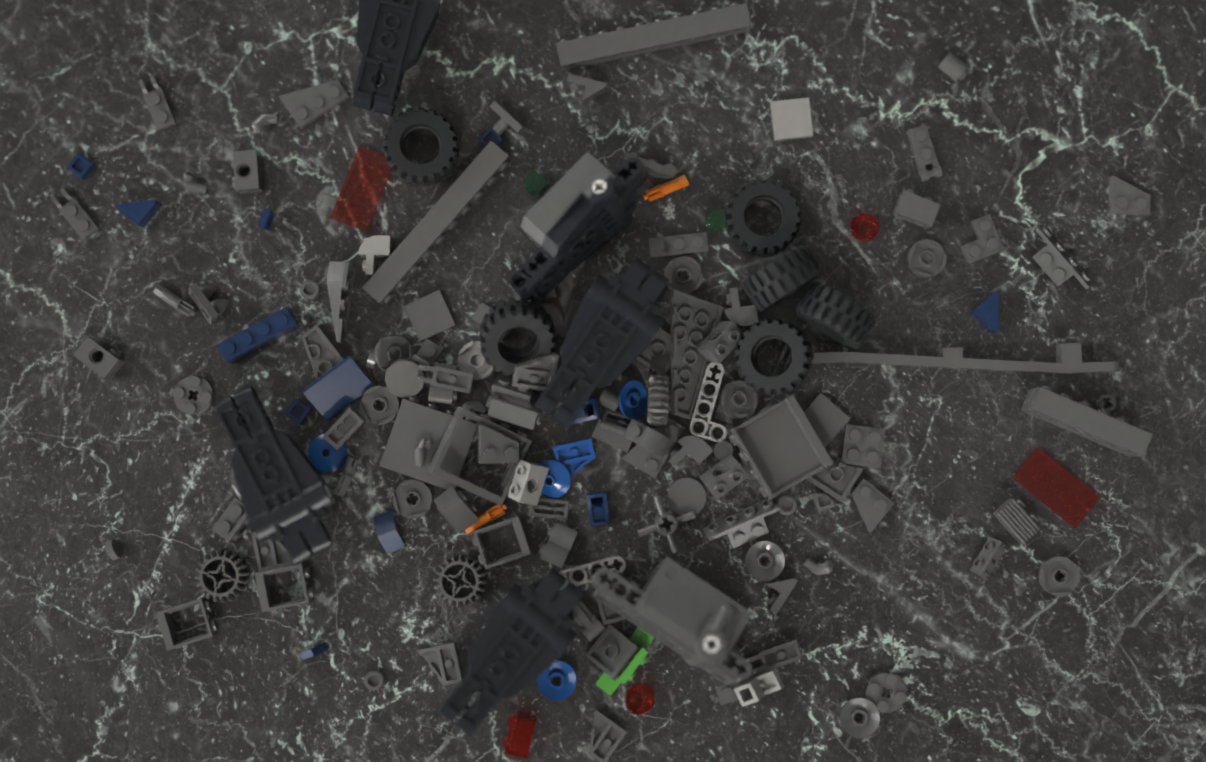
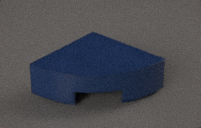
[300,643,329,660]

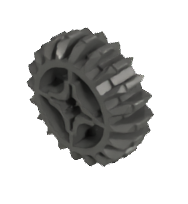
[647,373,669,427]
[194,549,249,603]
[433,554,487,608]

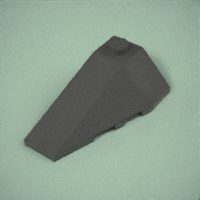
[325,261,356,344]

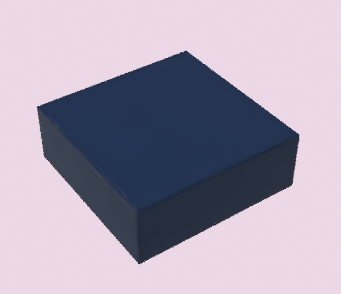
[477,126,505,147]
[66,153,95,180]
[257,208,276,231]
[284,398,312,425]

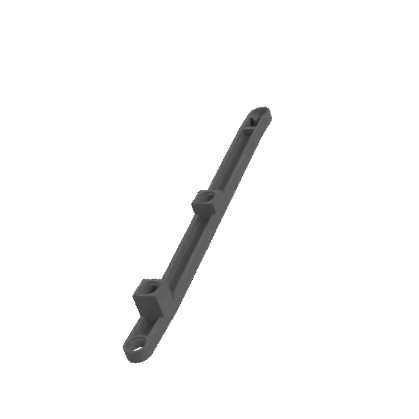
[812,343,1120,374]

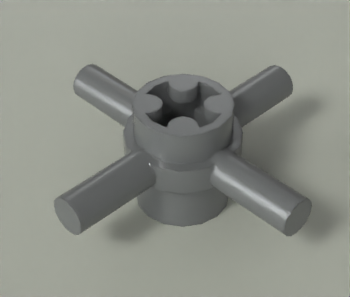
[637,495,696,554]

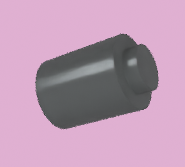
[937,52,969,82]

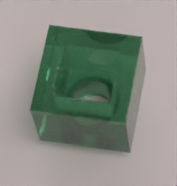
[523,170,549,197]
[705,209,727,233]

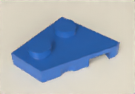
[553,437,596,476]

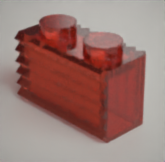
[501,712,537,760]

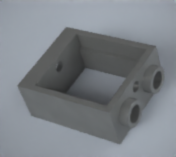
[486,392,541,430]
[471,516,532,569]
[254,562,315,612]
[156,597,219,651]

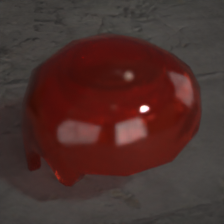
[850,213,880,242]
[625,683,655,716]

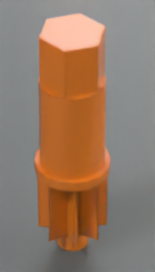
[643,175,689,202]
[464,504,507,534]

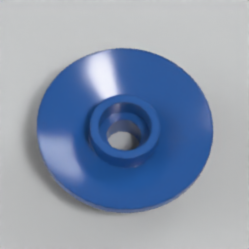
[619,380,648,420]
[308,434,347,473]
[540,459,571,498]
[537,660,577,701]

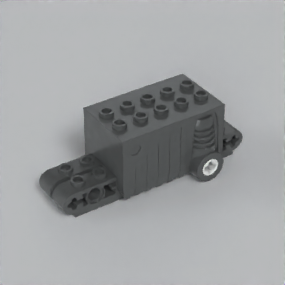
[589,557,753,685]

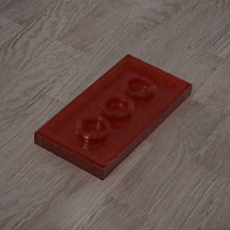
[330,147,392,233]
[1012,448,1100,528]

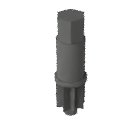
[153,285,197,317]

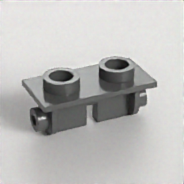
[970,537,1006,579]

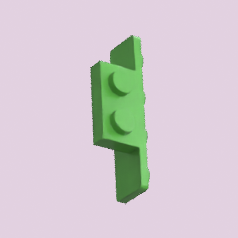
[596,627,654,695]

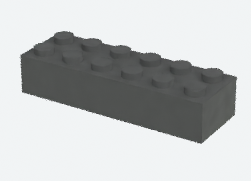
[1021,385,1153,457]

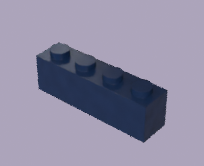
[217,307,300,364]

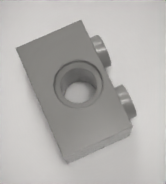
[507,459,549,506]

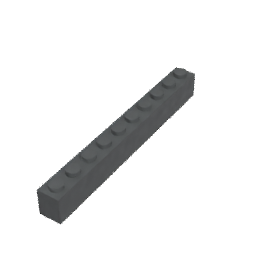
[556,2,752,71]
[362,141,510,305]

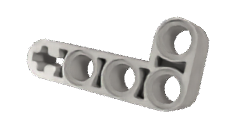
[689,362,727,442]
[555,555,626,597]

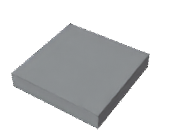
[770,97,813,141]

